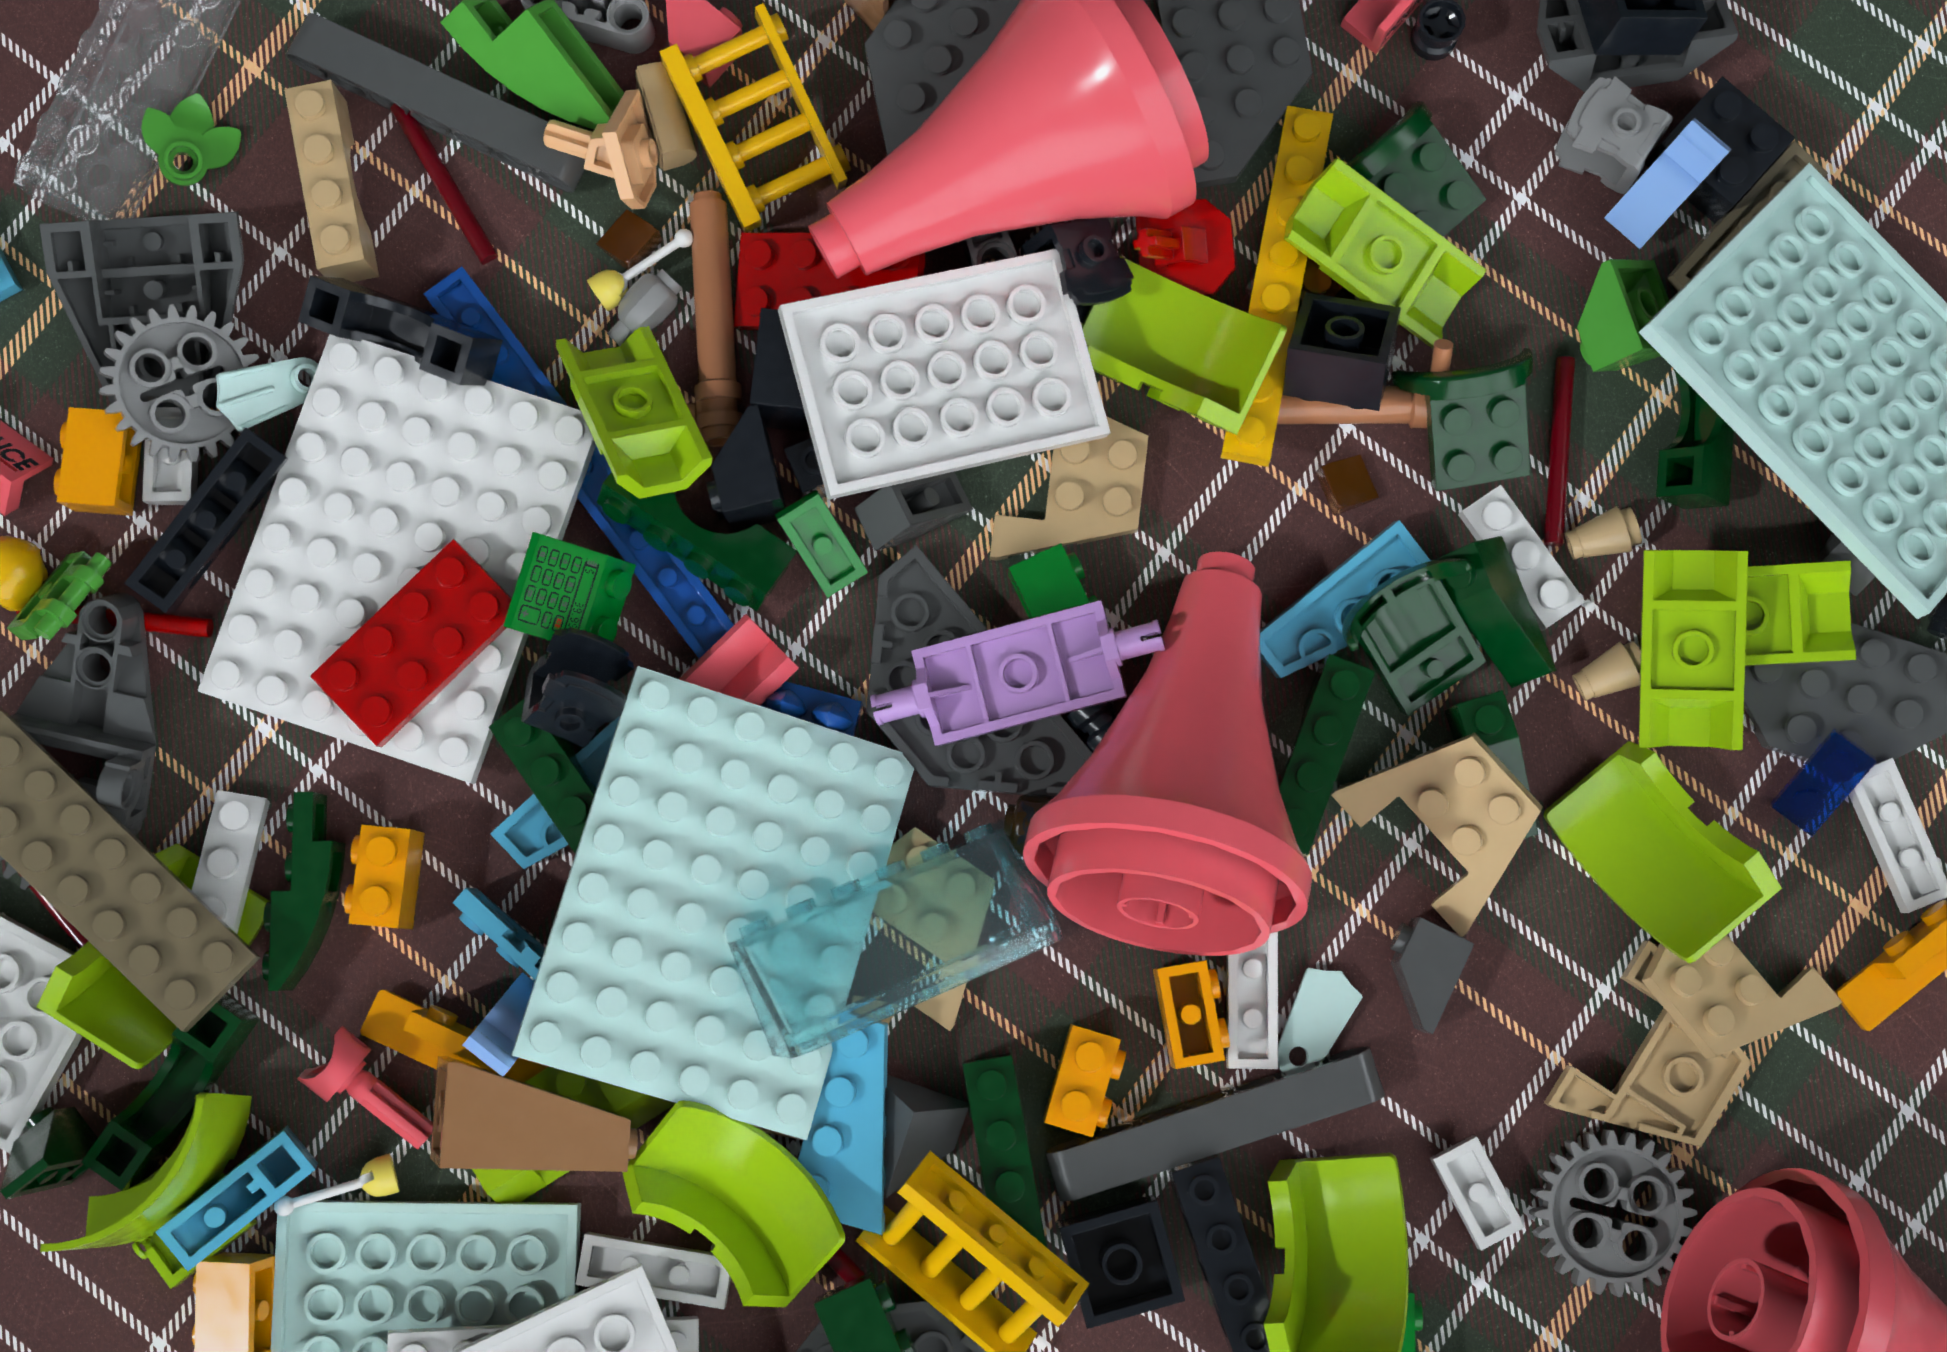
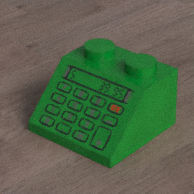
[503,532,636,642]

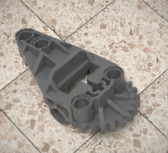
[0,592,156,896]

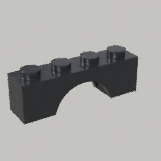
[298,275,503,386]

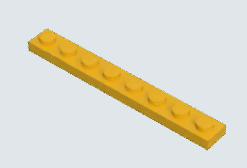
[1220,106,1333,467]

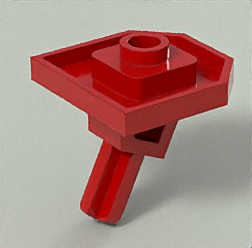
[1133,199,1236,296]

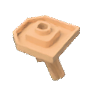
[543,89,658,210]

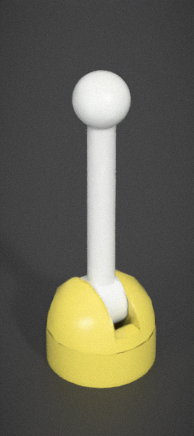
[587,229,693,312]
[274,1153,400,1216]

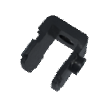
[1020,218,1134,322]
[522,627,634,748]

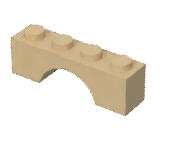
[284,80,379,282]

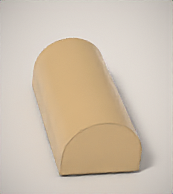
[635,62,697,171]

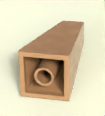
[430,1056,638,1172]

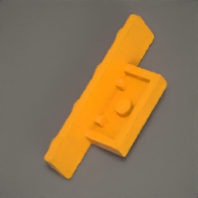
[1835,900,1947,1031]
[360,989,549,1082]

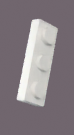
[1458,485,1586,631]
[1841,758,1947,913]
[192,790,270,934]
[1226,932,1278,1069]
[575,1232,731,1309]

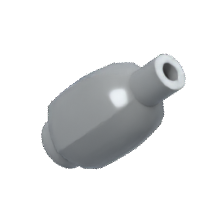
[607,269,683,346]

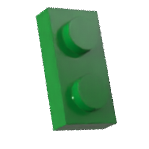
[775,489,868,598]

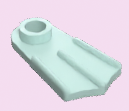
[216,357,318,432]
[1278,968,1363,1075]

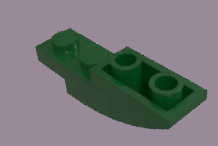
[262,792,345,991]

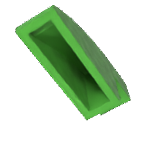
[440,0,624,130]

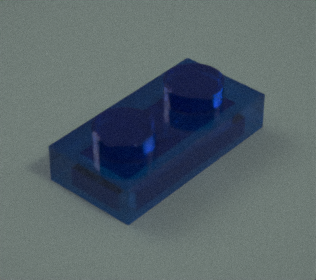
[1771,728,1877,836]

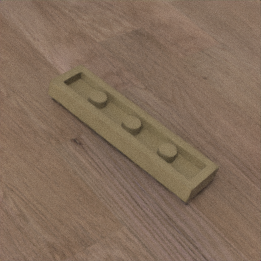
[1666,141,1828,292]

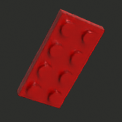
[734,233,925,330]
[310,539,512,748]

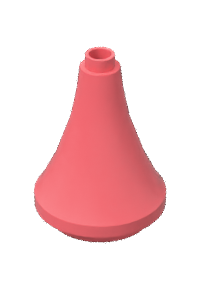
[808,0,1209,279]
[1023,551,1312,956]
[1660,1168,1947,1352]

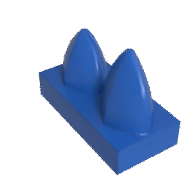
[761,681,863,736]

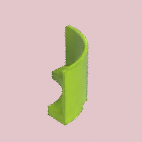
[1081,256,1287,435]
[1544,741,1782,963]
[37,843,270,1069]
[40,1093,252,1252]
[622,1100,845,1307]
[1264,1153,1409,1352]

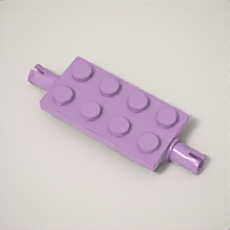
[870,600,1165,746]

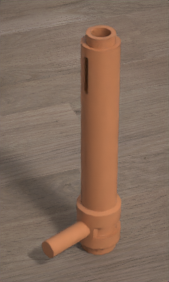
[687,190,743,447]
[1277,339,1453,429]

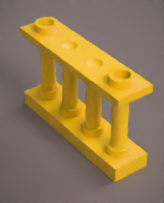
[659,3,851,233]
[856,1150,1089,1352]

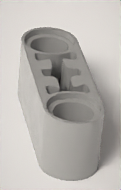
[520,0,655,54]

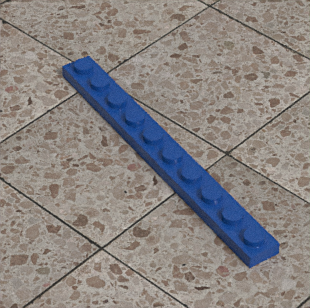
[424,266,734,659]

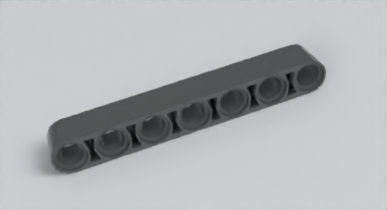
[286,13,586,193]
[1044,1046,1385,1202]

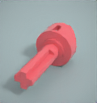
[297,1025,433,1150]

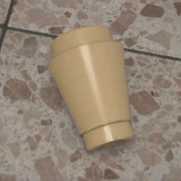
[1565,506,1642,560]
[1572,641,1640,701]

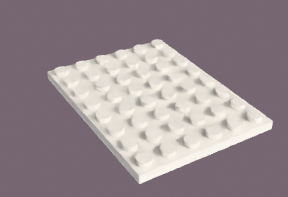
[198,334,596,784]

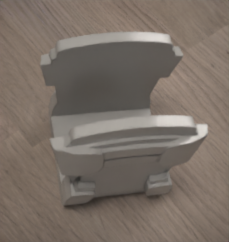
[1555,76,1673,194]

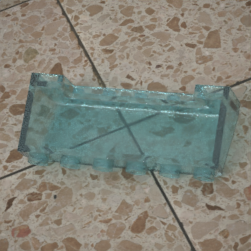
[728,823,1064,1058]

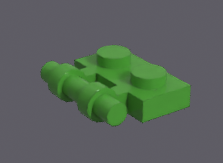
[6,551,112,641]

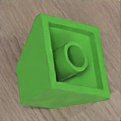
[1577,259,1669,372]

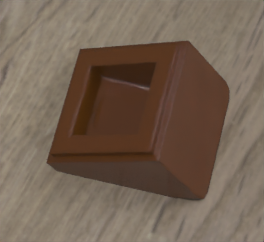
[596,209,663,270]
[1316,454,1379,516]

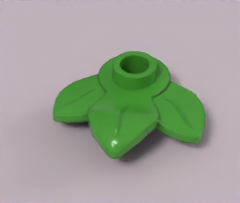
[141,93,241,186]

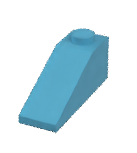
[156,1125,318,1271]

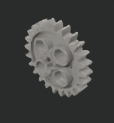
[98,304,259,463]
[1529,1129,1697,1297]

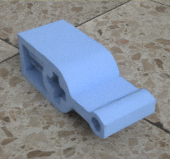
[1604,118,1732,249]
[463,972,534,1077]

